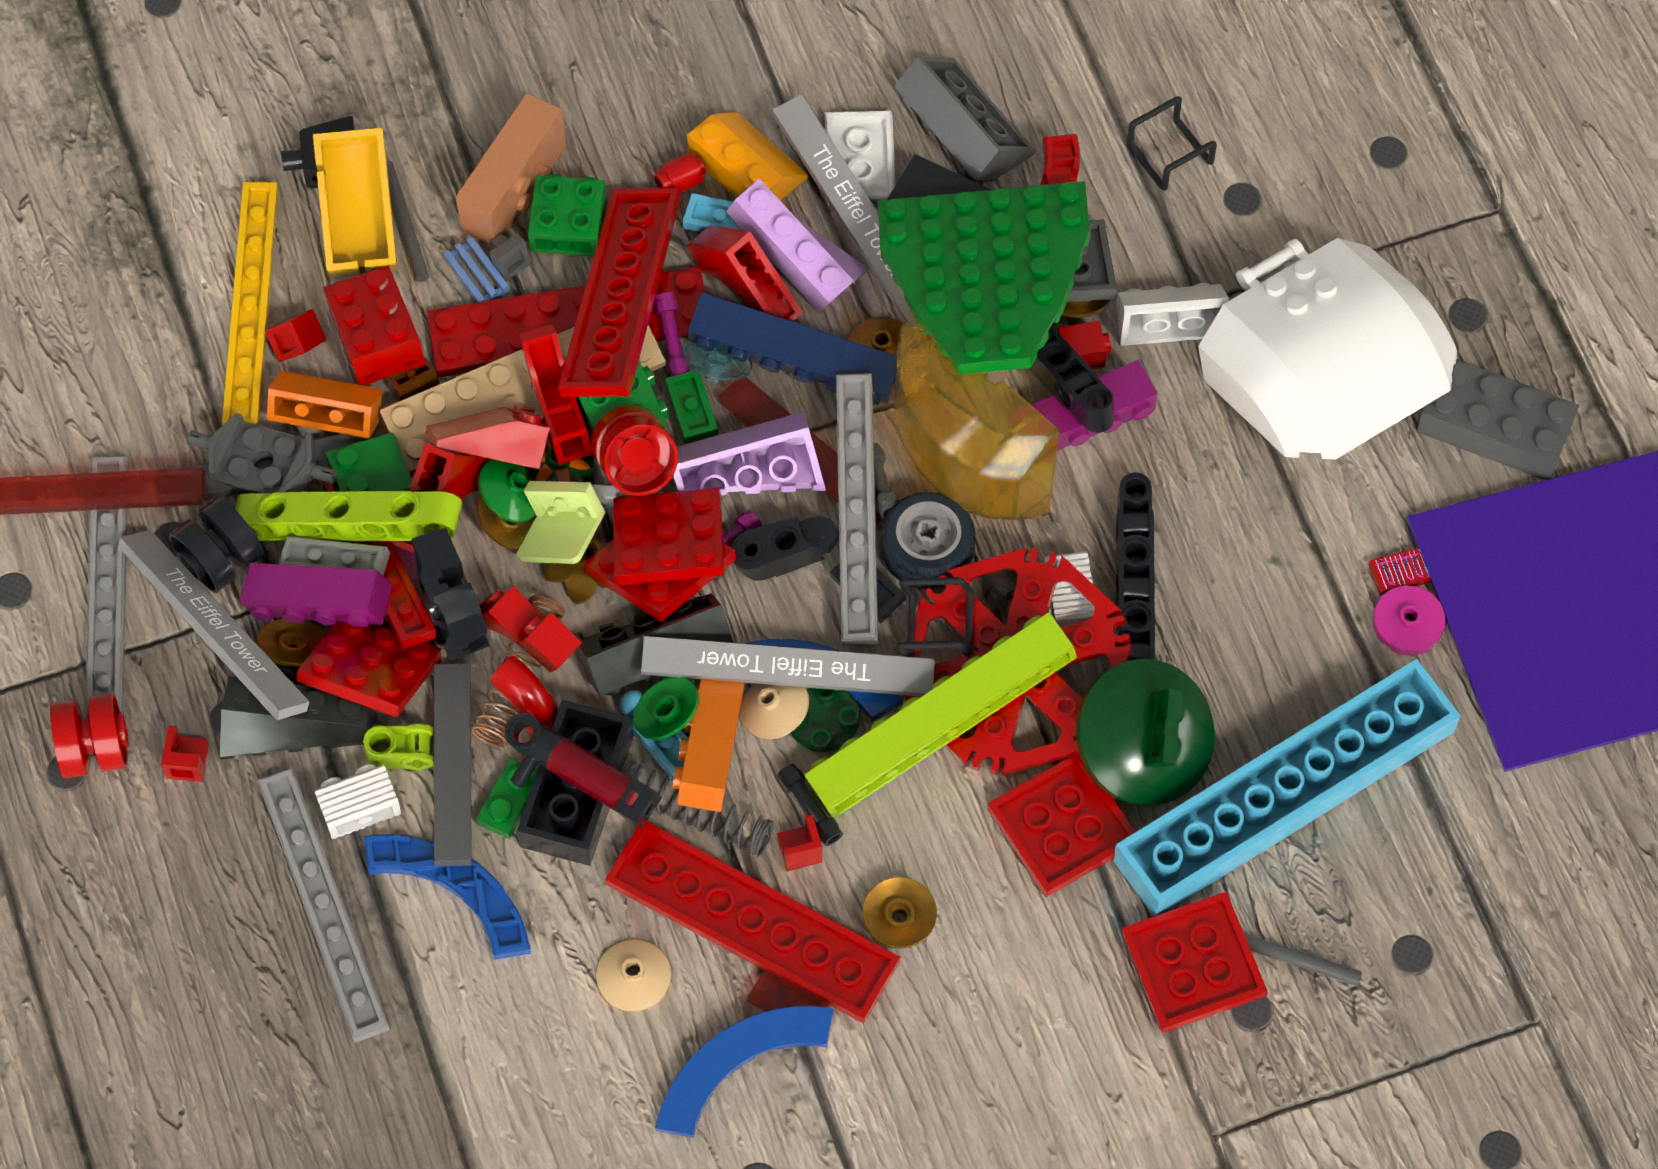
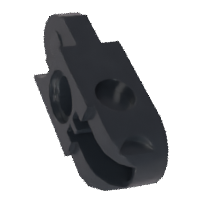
[731,515,839,581]

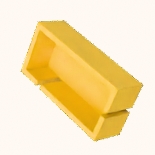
[313,128,398,278]

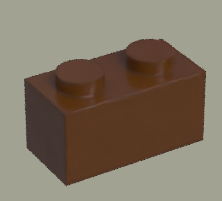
[387,357,439,402]

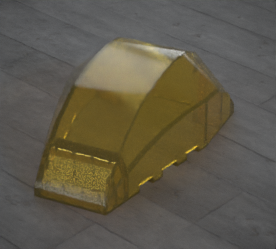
[894,321,1060,520]

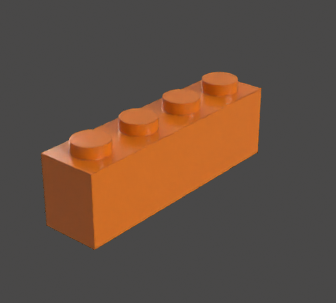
[672,679,745,812]

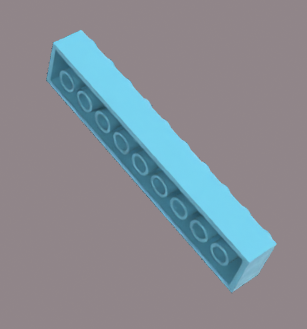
[1113,659,1460,916]

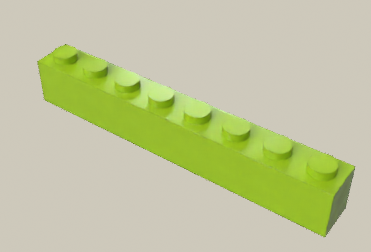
[804,612,1077,819]

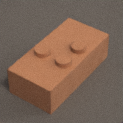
[456,93,566,246]

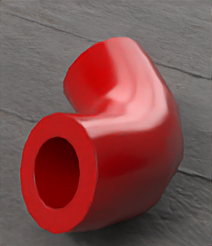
[490,656,558,738]

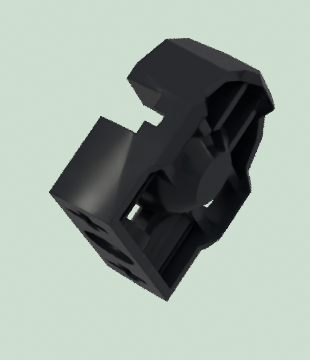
[412,528,489,661]

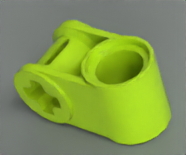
[363,724,434,770]

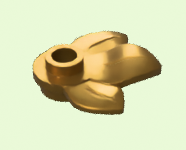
[545,538,609,604]

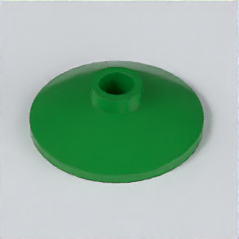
[478,459,536,523]
[633,677,699,740]

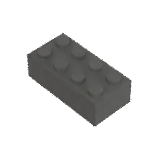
[1417,359,1579,480]

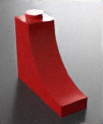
[685,225,803,322]
[391,443,491,553]

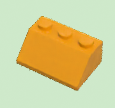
[687,112,808,201]

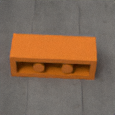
[267,371,382,438]

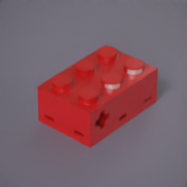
[323,265,426,386]

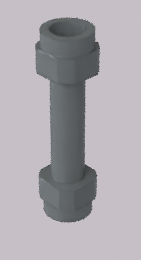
[874,443,899,519]

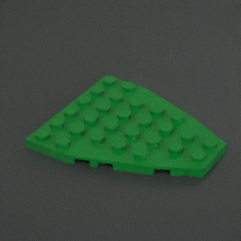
[878,181,1091,374]

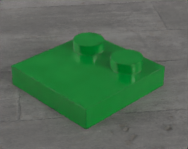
[325,433,412,492]

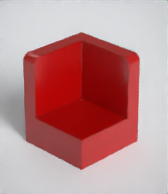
[265,308,326,362]
[161,725,209,782]
[777,814,822,872]

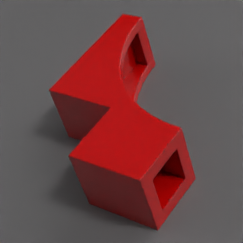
[519,324,593,465]
[479,586,582,673]

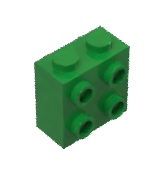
[528,174,606,257]
[575,360,670,436]

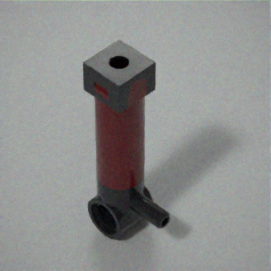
[505,713,662,829]

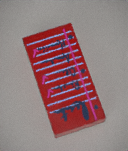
[1368,548,1431,596]

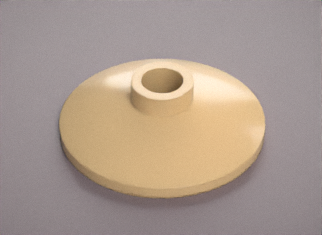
[740,683,809,740]
[596,939,671,1012]

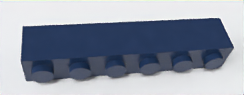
[688,292,901,405]

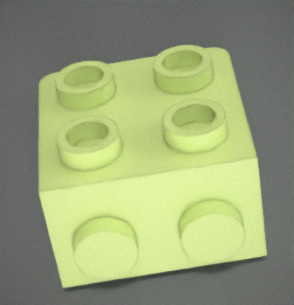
[517,481,606,564]

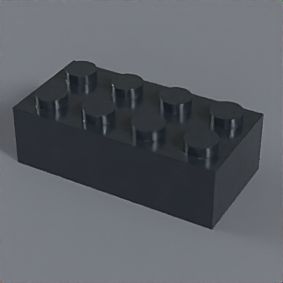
[517,700,634,866]

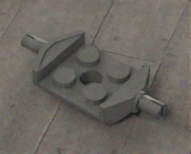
[187,413,337,493]

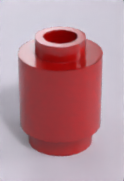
[653,152,706,194]

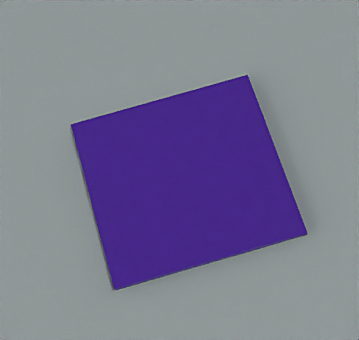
[1407,451,1658,772]

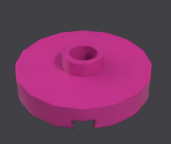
[1373,585,1446,656]

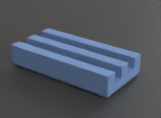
[443,236,509,303]

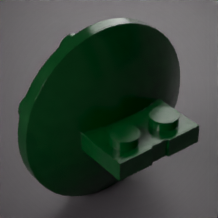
[1075,659,1215,806]

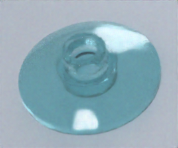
[683,343,752,382]

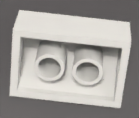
[1115,283,1229,346]

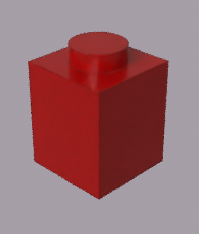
[1058,321,1111,369]

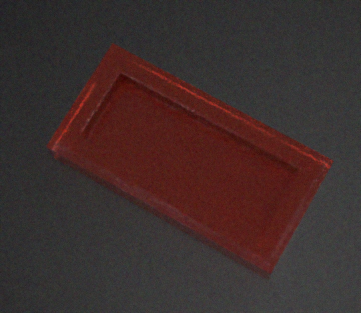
[747,969,831,1012]

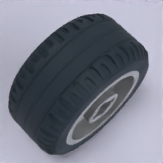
[881,492,976,590]

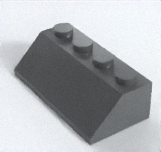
[894,56,1036,181]

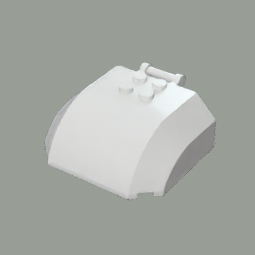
[1198,238,1457,459]

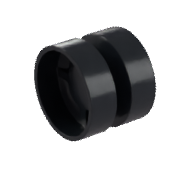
[168,496,265,593]

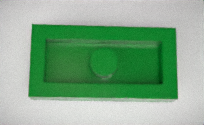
[665,369,718,444]
[476,758,538,840]

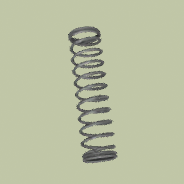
[622,760,774,857]

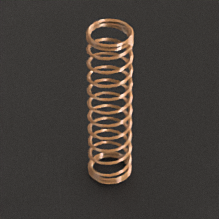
[471,595,565,747]

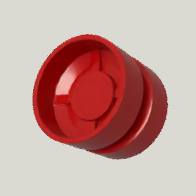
[591,405,678,496]
[50,692,129,779]

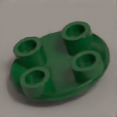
[791,688,860,752]

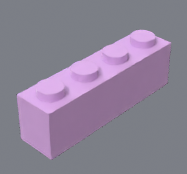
[726,178,869,313]
[673,412,826,495]

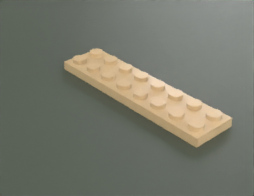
[380,325,666,475]

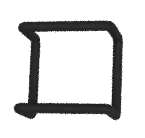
[1127,96,1217,191]
[897,577,974,657]

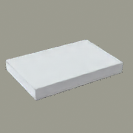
[825,110,895,206]

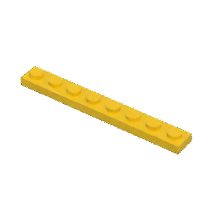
[222,182,279,426]

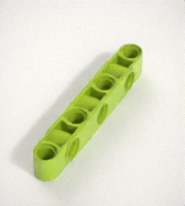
[234,491,463,542]

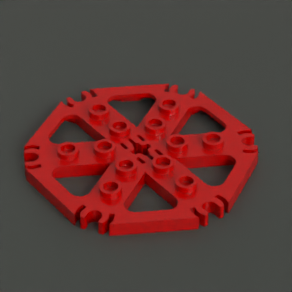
[904,547,1132,776]

